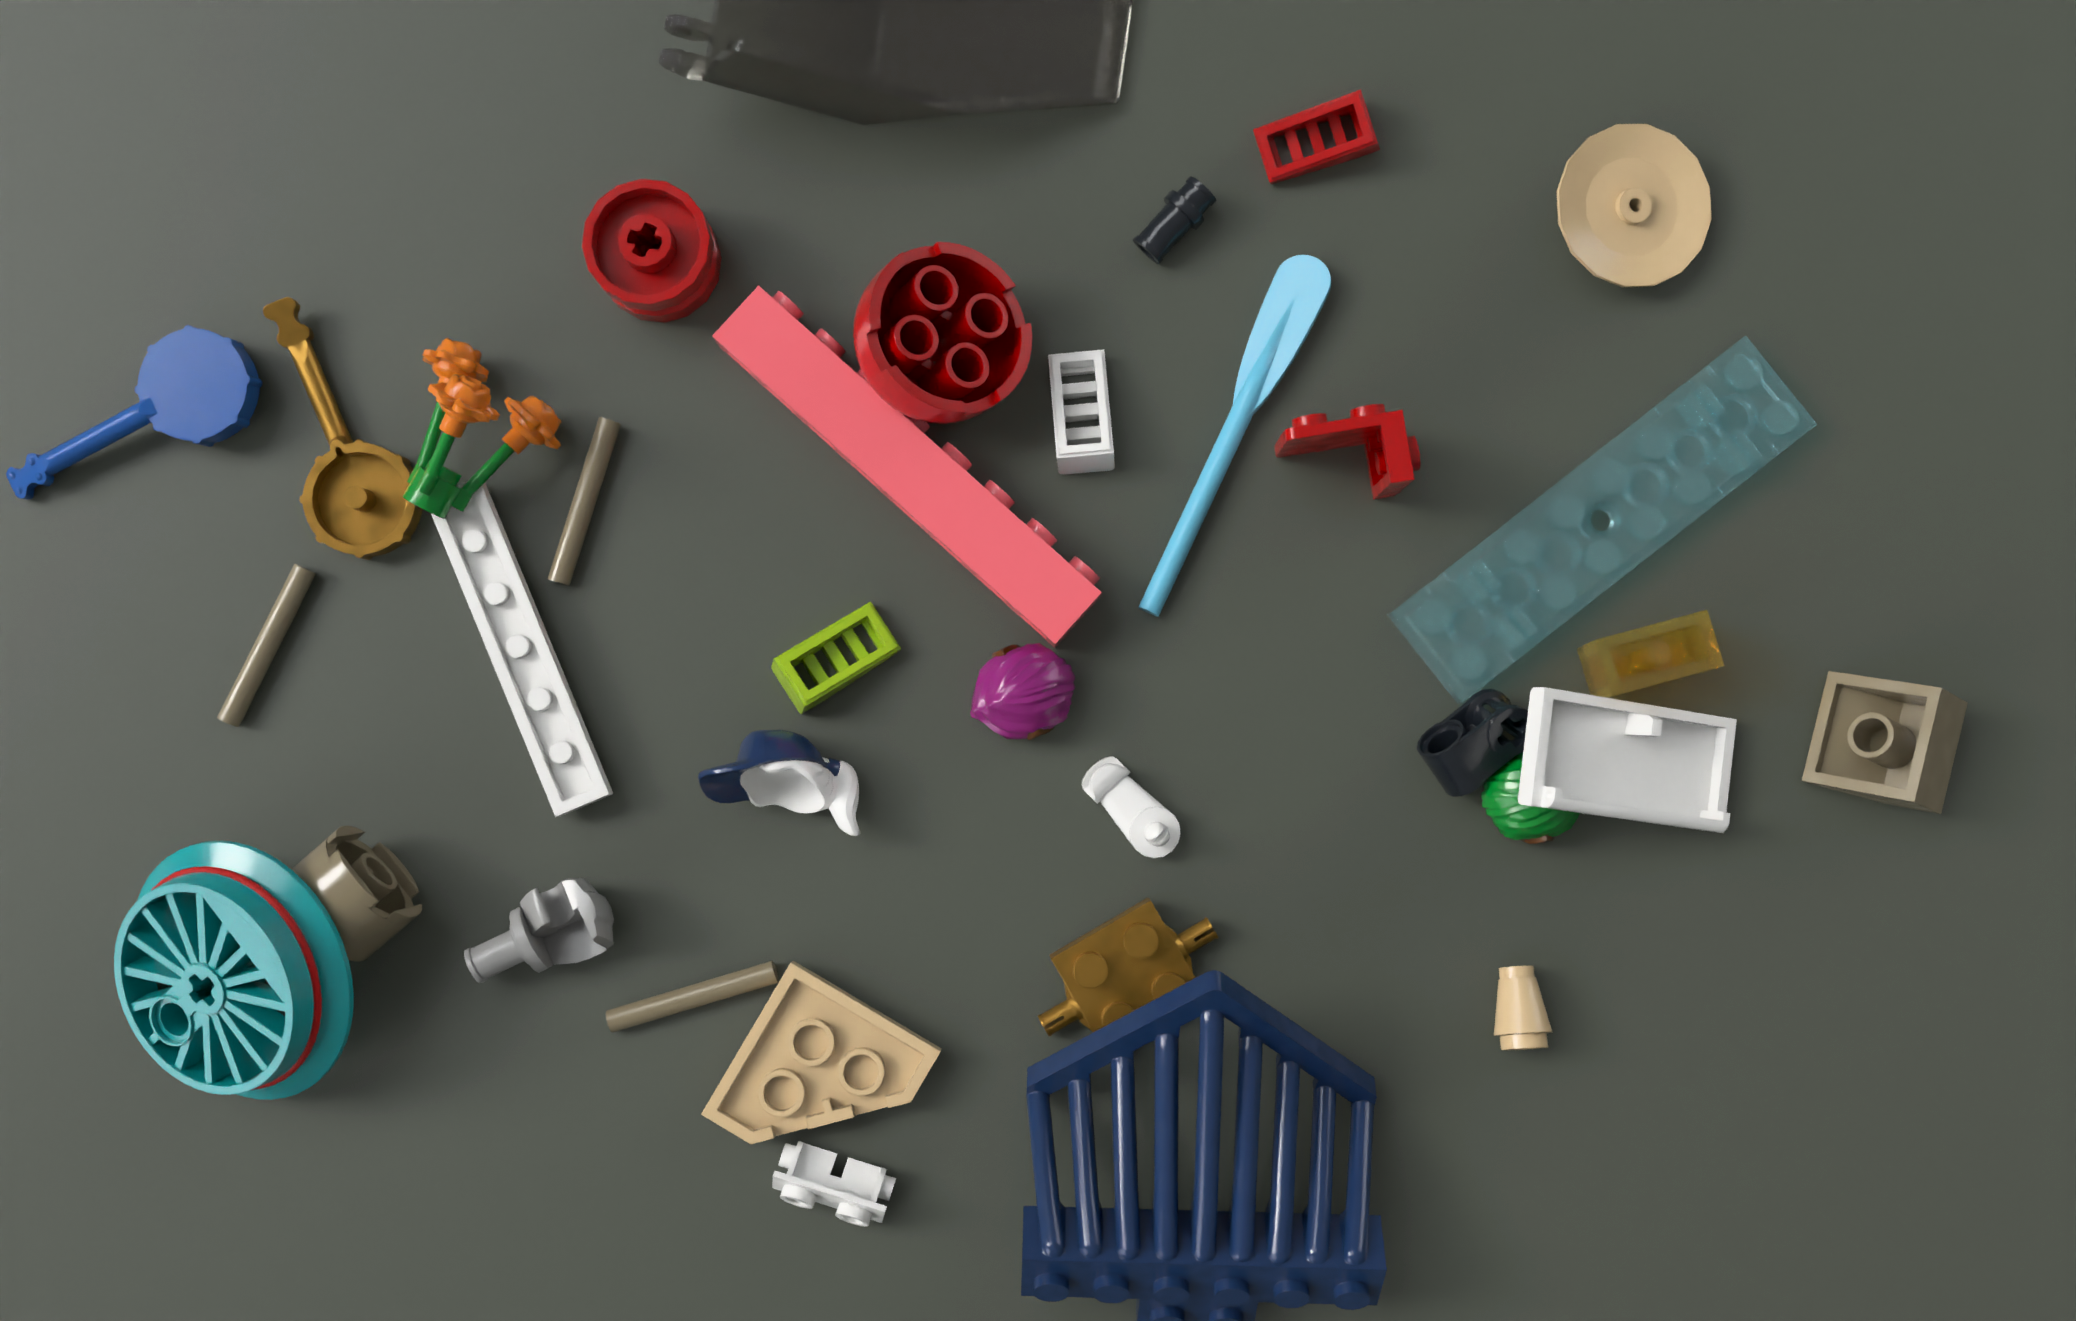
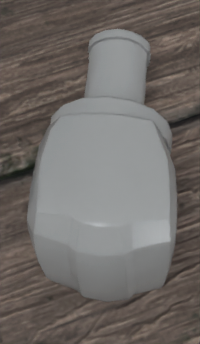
[464,878,614,983]

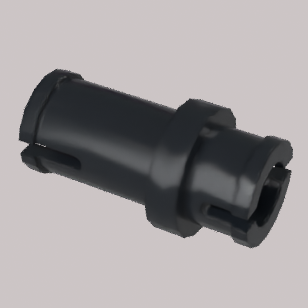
[1133,176,1217,264]

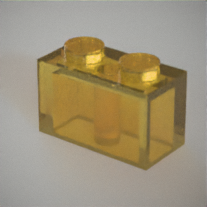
[1576,610,1725,698]

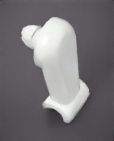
[1082,756,1181,858]

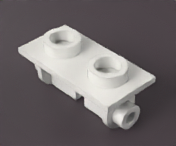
[772,1141,896,1227]

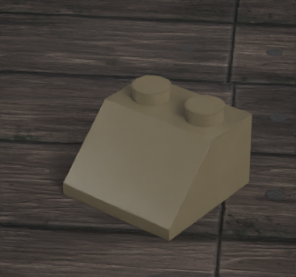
[1802,671,1968,814]

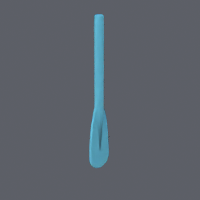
[1138,255,1331,617]

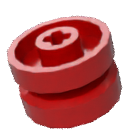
[582,179,722,323]

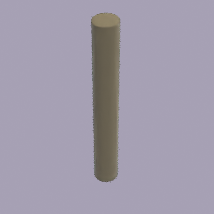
[547,417,621,586]
[217,563,316,727]
[606,961,779,1033]

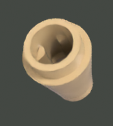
[1494,966,1553,1051]

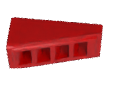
[1253,89,1380,185]

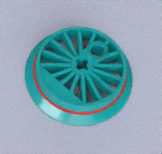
[114,840,354,1100]

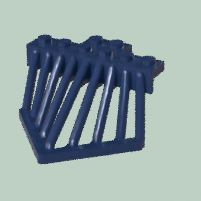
[1021,970,1387,1321]

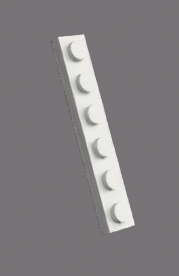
[431,482,613,817]

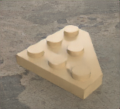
[701,961,942,1144]

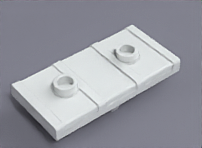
[1518,687,1737,833]

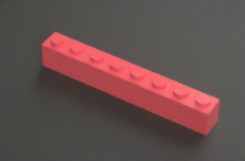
[712,285,1102,648]

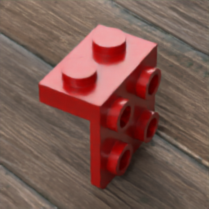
[1274,404,1421,499]

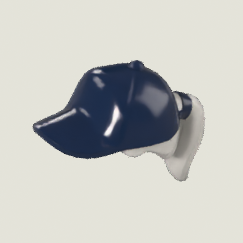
[698,730,860,836]

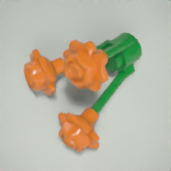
[402,338,561,519]

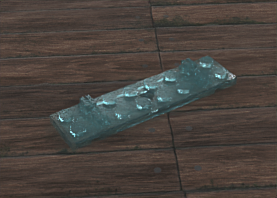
[1388,336,1817,704]

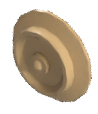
[1557,124,1712,287]

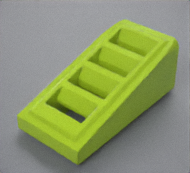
[771,601,901,714]

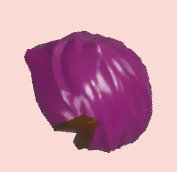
[970,643,1076,740]

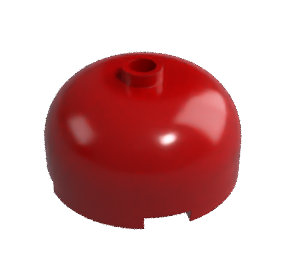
[853,242,1032,424]

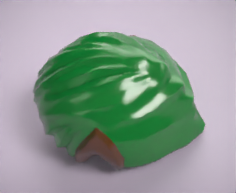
[1481,752,1579,844]

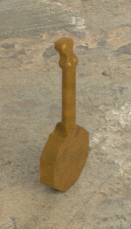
[263,297,423,560]

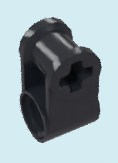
[1417,689,1528,797]

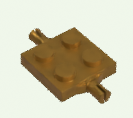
[1037,897,1219,1037]

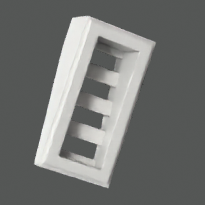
[1048,349,1115,475]

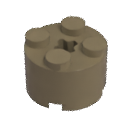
[291,826,422,962]

